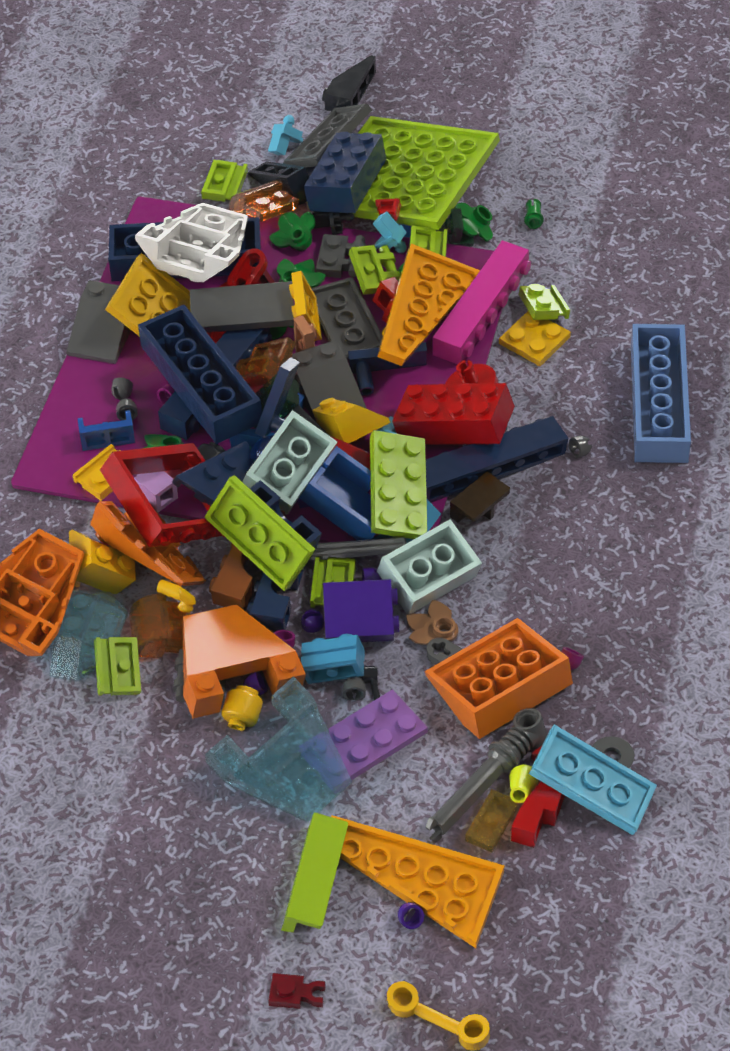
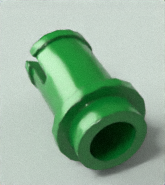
[524,199,544,229]

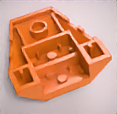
[90,501,206,586]
[0,529,85,656]

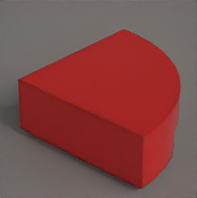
[375,198,401,221]

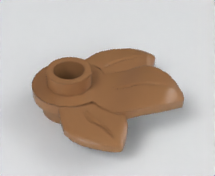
[406,600,458,645]

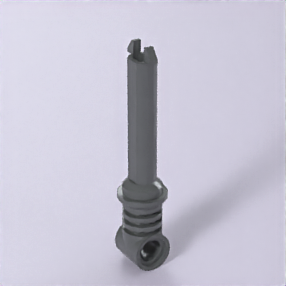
[425,708,548,842]

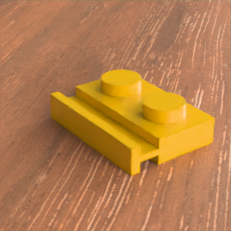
[73,444,121,501]

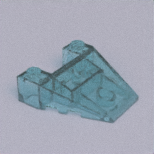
[205,676,352,823]

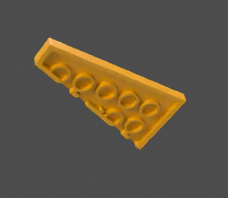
[377,243,480,366]
[331,815,505,948]

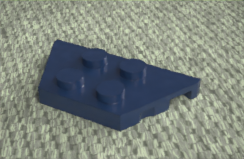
[172,441,254,507]

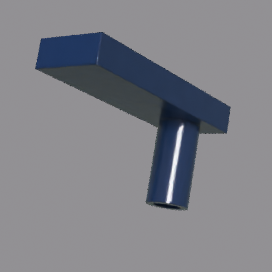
[348,342,427,396]
[255,357,300,438]

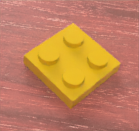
[289,271,322,341]
[499,311,571,366]

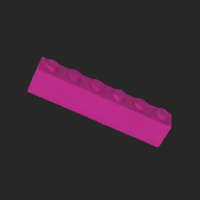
[433,240,531,364]

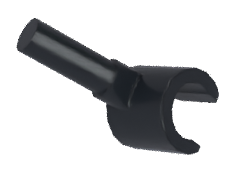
[362,666,380,700]

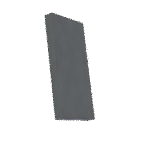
[283,103,372,167]
[311,277,383,361]
[190,281,294,333]

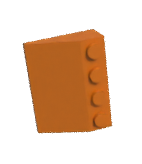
[425,618,573,739]

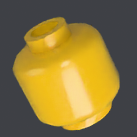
[221,685,263,731]

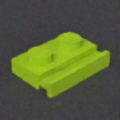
[201,159,248,203]
[410,226,448,257]
[518,284,570,320]
[310,557,356,608]
[94,637,141,696]

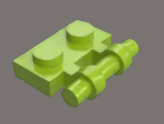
[349,245,401,295]

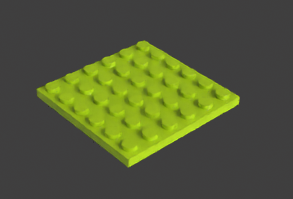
[307,116,500,230]

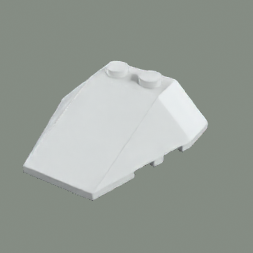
[135,203,248,282]

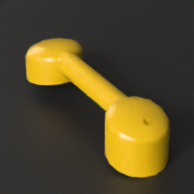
[387,981,490,1051]

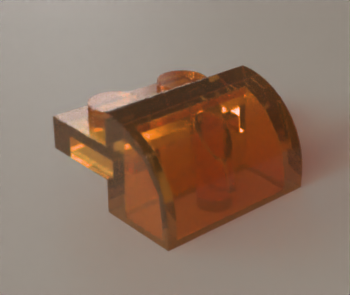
[229,180,298,222]
[235,337,296,388]
[129,593,191,658]

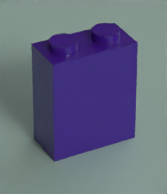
[323,579,399,642]

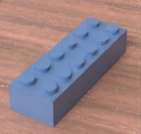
[631,324,691,463]

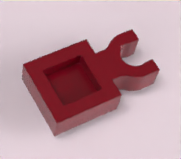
[268,973,326,1009]

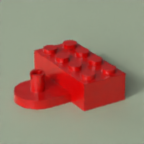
[392,360,515,444]

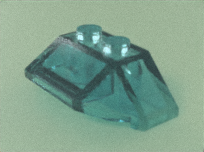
[49,587,128,681]

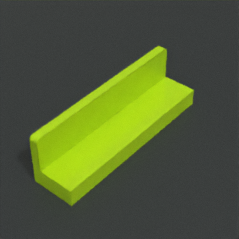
[281,812,348,933]

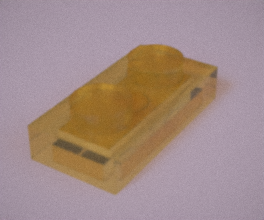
[465,789,519,853]

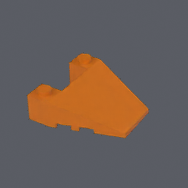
[183,604,306,719]

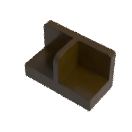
[450,471,510,523]

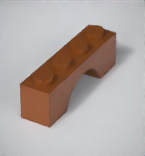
[209,510,286,611]

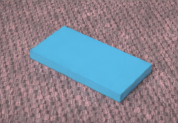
[529,724,657,835]

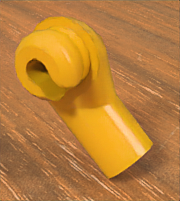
[157,579,196,613]

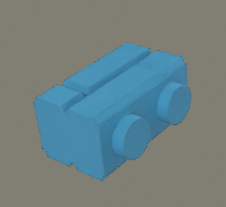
[301,634,365,684]

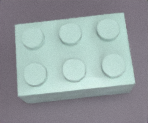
[243,410,337,514]
[377,519,482,614]

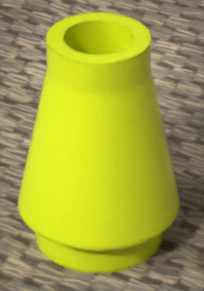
[509,764,539,803]

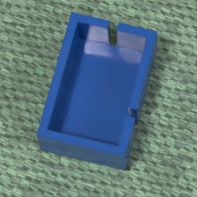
[299,446,376,540]

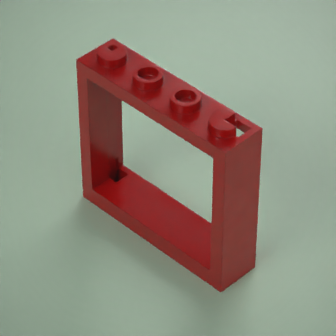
[100,443,225,547]

